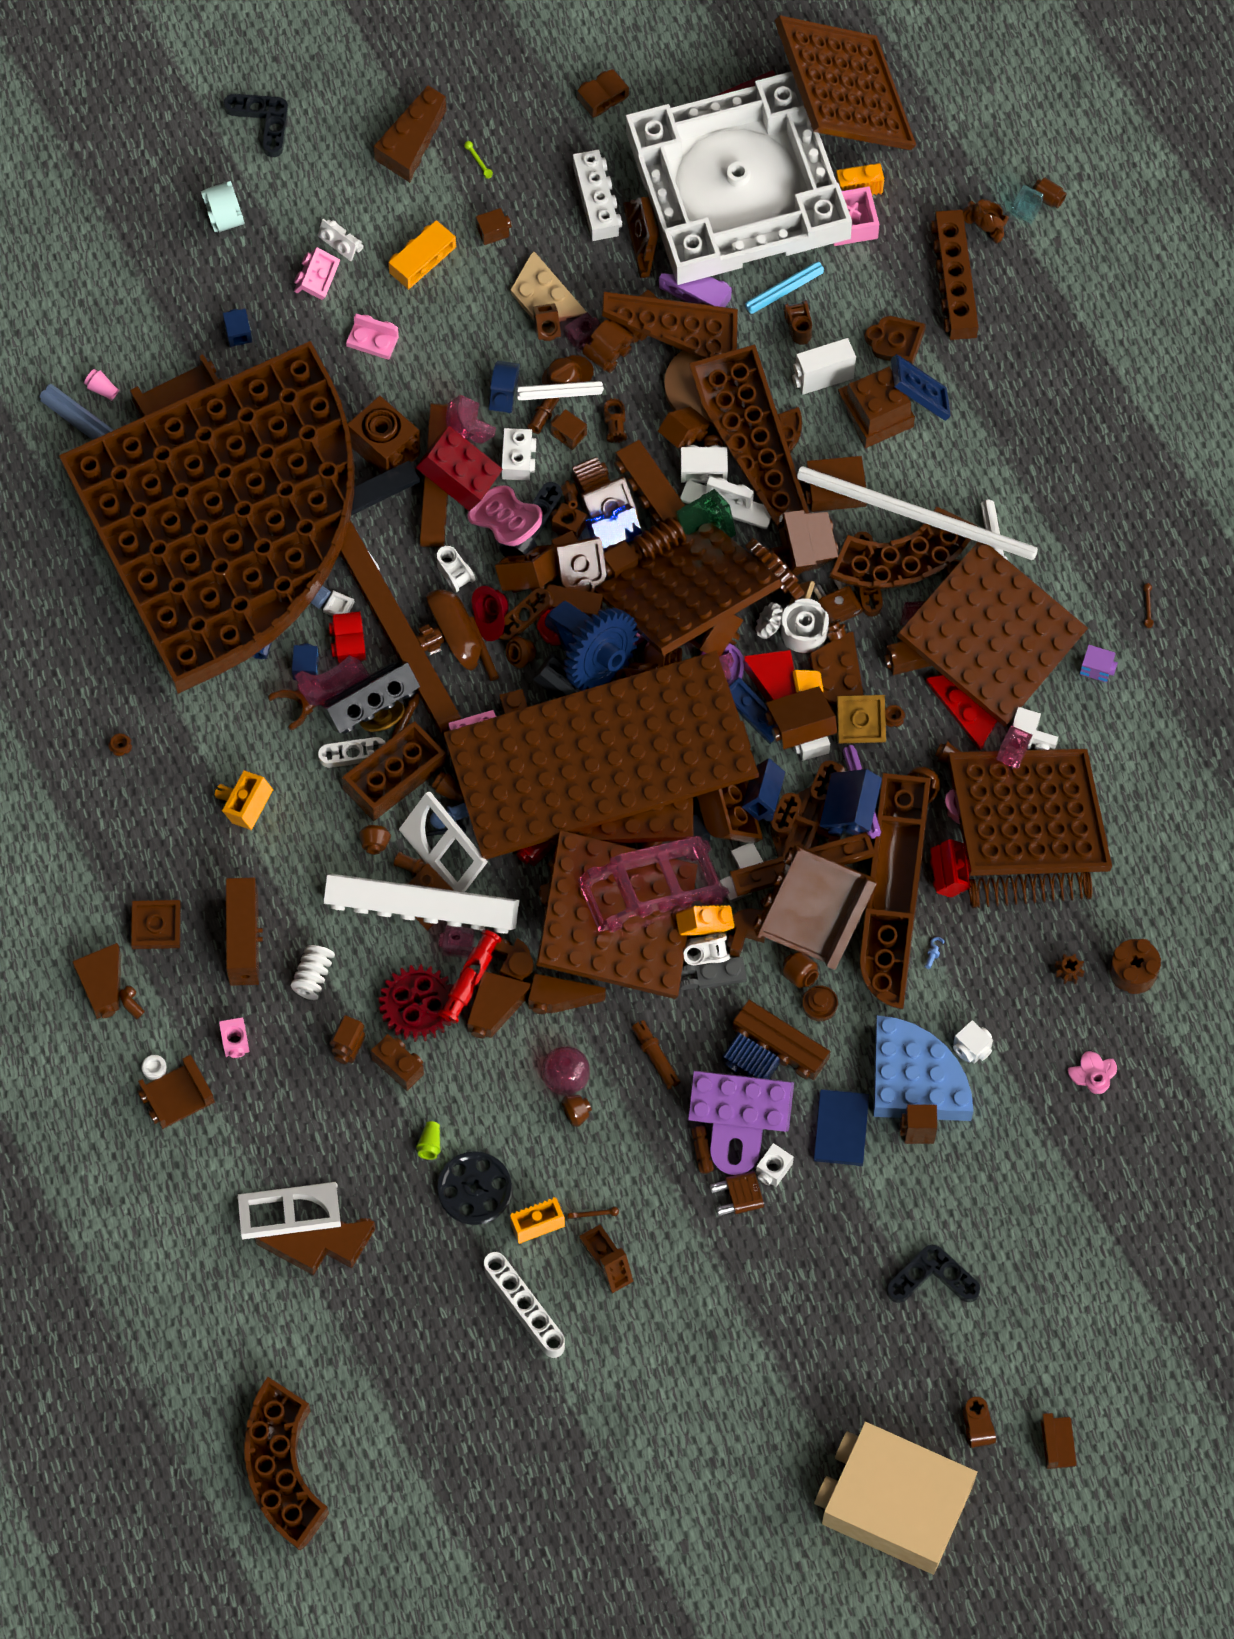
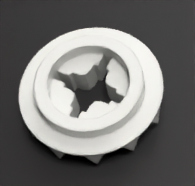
[755,602,783,639]

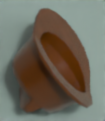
[542,355,594,385]

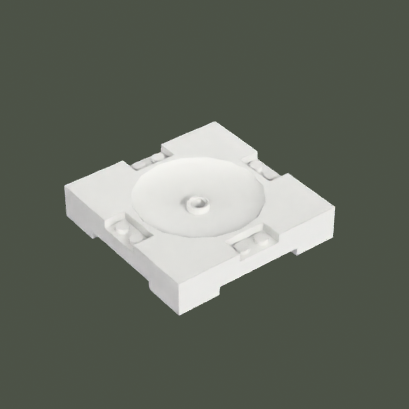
[626,72,852,285]

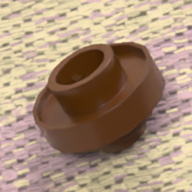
[802,985,838,1021]

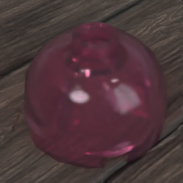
[542,1046,590,1096]

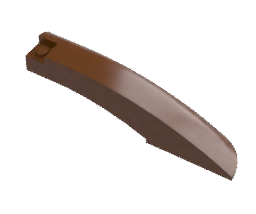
[860,773,931,1010]

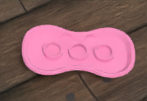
[467,486,542,546]

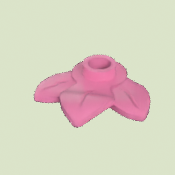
[1068,1051,1117,1094]

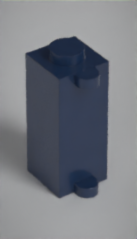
[742,758,785,821]

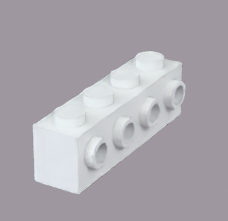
[573,149,622,241]

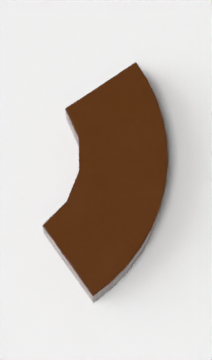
[778,407,802,452]

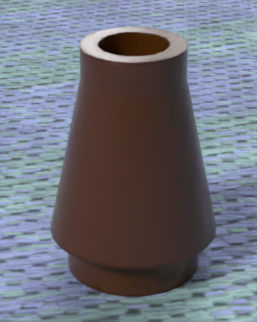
[431,772,464,804]

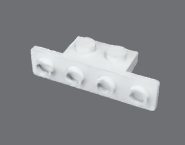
[680,476,771,529]

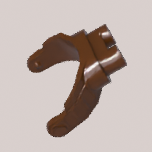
[268,687,319,730]

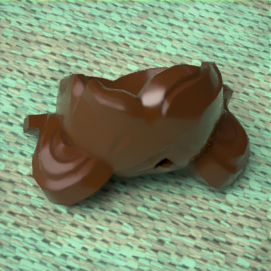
[963,199,1009,244]

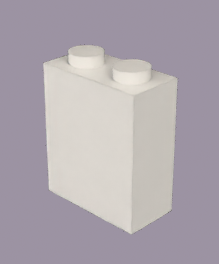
[792,338,856,395]

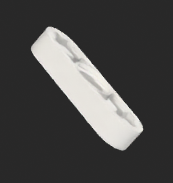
[318,737,386,768]

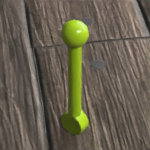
[464,141,493,178]

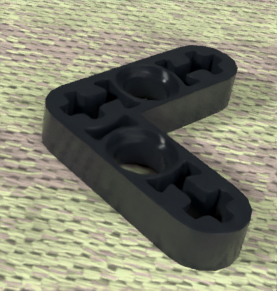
[224,94,288,157]
[887,1244,981,1303]

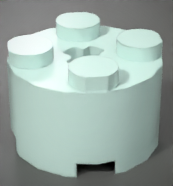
[201,181,245,232]

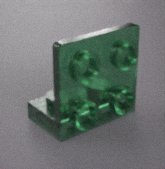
[676,489,736,538]

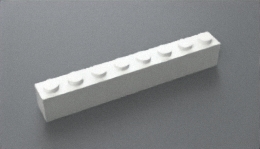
[324,874,519,933]

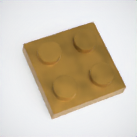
[837,695,886,744]

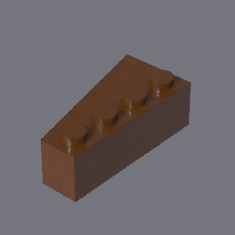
[374,85,446,183]

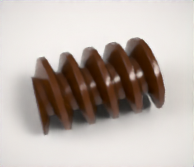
[633,517,687,561]

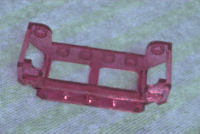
[578,836,730,932]

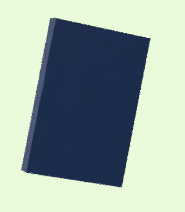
[891,354,951,421]
[814,1089,869,1166]

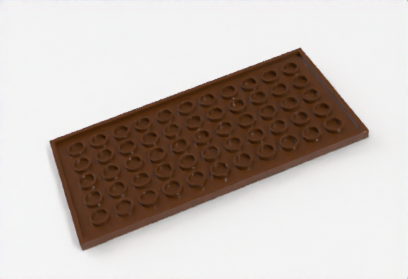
[444,650,759,860]

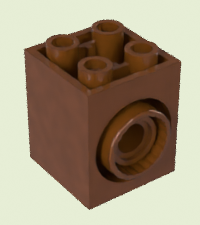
[347,396,420,474]

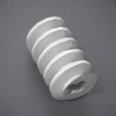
[291,945,335,1000]

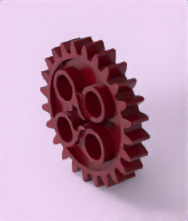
[379,964,453,1042]

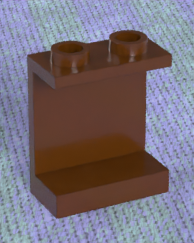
[137,1054,215,1129]

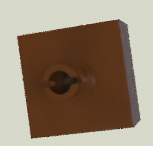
[689,614,743,658]

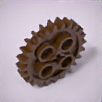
[745,538,805,600]

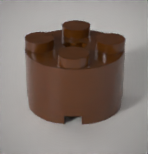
[582,319,634,373]
[1110,939,1161,994]

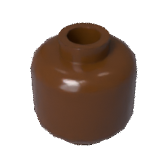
[783,952,819,988]

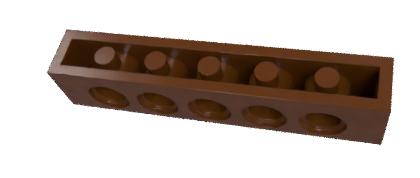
[931,210,979,340]

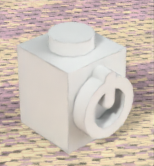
[953,1020,993,1063]

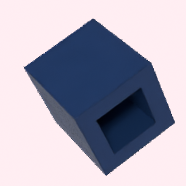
[223,309,252,347]
[292,643,319,681]

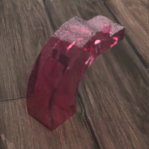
[295,656,370,706]

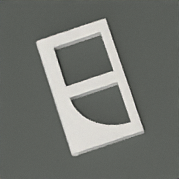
[399,792,488,892]
[237,1182,341,1239]

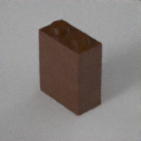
[803,456,867,512]
[764,686,837,750]

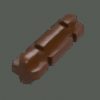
[692,1126,714,1174]

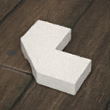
[720,843,763,903]

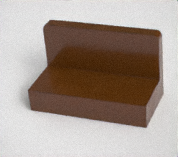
[1041,1413,1077,1469]

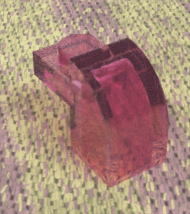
[446,395,496,444]

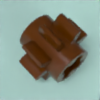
[416,624,444,655]
[1055,954,1085,984]

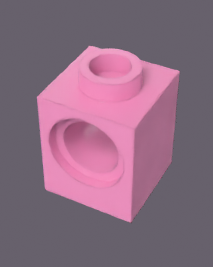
[219,1017,249,1058]

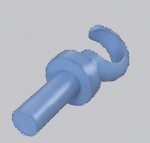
[925,937,944,969]

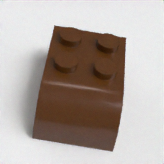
[697,781,763,843]

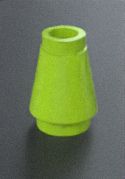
[416,1121,440,1160]

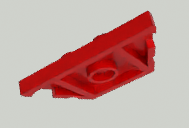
[926,675,997,750]

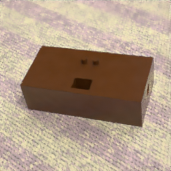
[226,877,263,986]

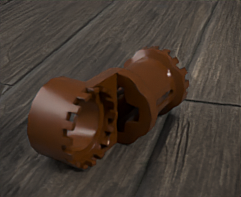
[604,398,627,443]

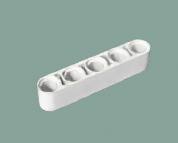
[484,1252,565,1358]

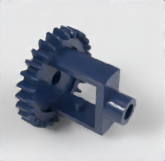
[545,600,639,691]

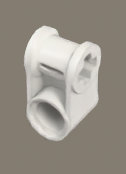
[437,546,476,593]
[684,933,730,965]

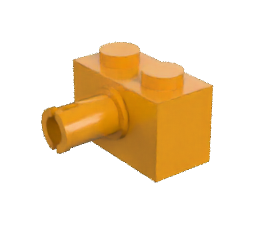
[215,770,273,830]

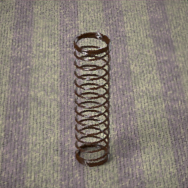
[969,872,1092,909]

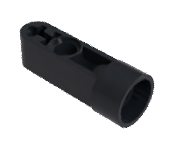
[499,482,562,557]

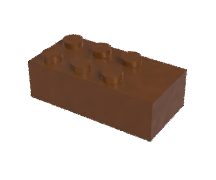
[342,721,446,821]

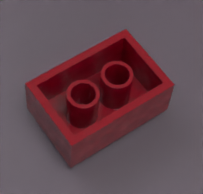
[416,426,503,511]

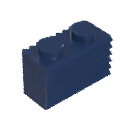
[722,1033,780,1079]

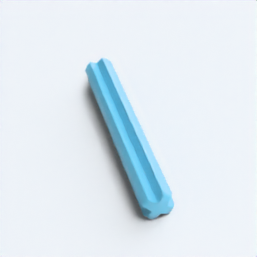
[745,262,824,314]

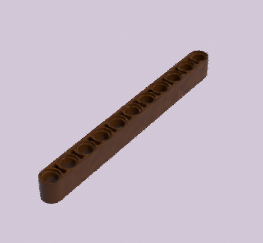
[340,520,461,735]

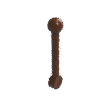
[1143,583,1154,628]
[568,1207,619,1219]

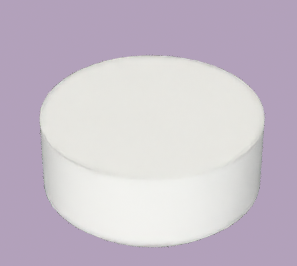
[142,1055,167,1080]

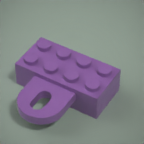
[689,1071,794,1175]

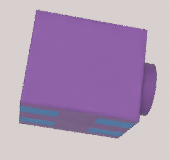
[1080,645,1118,683]

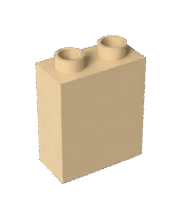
[814,1422,977,1575]

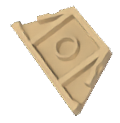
[511,252,587,324]

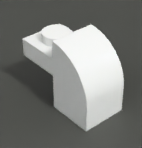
[1011,707,1058,751]

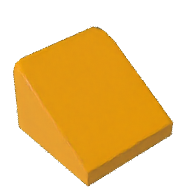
[793,670,823,693]

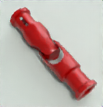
[438,929,502,1024]

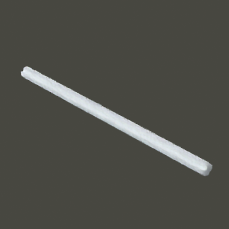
[797,466,1038,560]

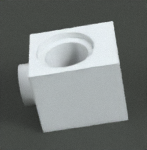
[756,1143,794,1187]

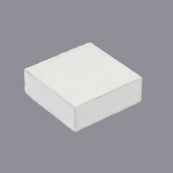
[323,590,354,616]

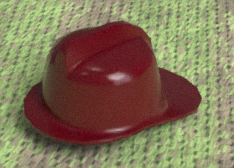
[472,586,509,641]

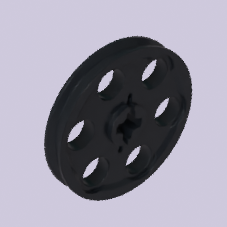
[438,1151,512,1225]

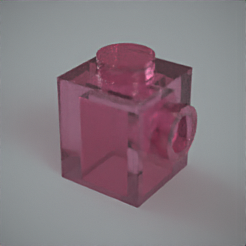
[439,925,475,959]

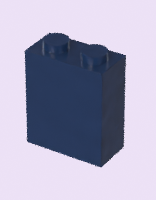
[820,769,882,837]

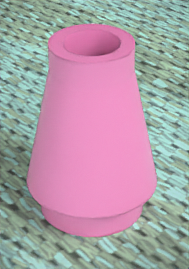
[84,369,119,401]

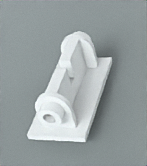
[318,219,363,261]

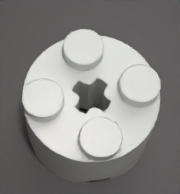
[781,599,829,653]

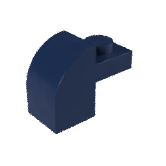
[489,361,520,413]

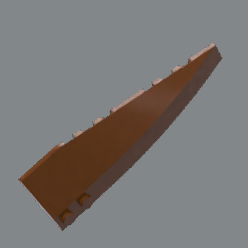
[689,344,809,526]

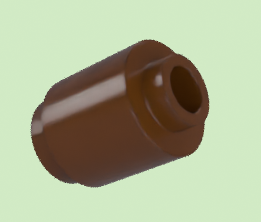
[1032,177,1067,209]

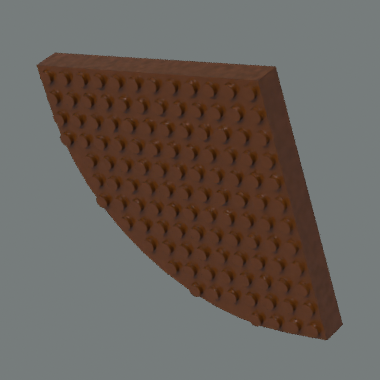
[59,341,355,694]

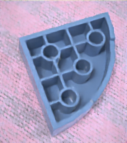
[873,1015,973,1121]

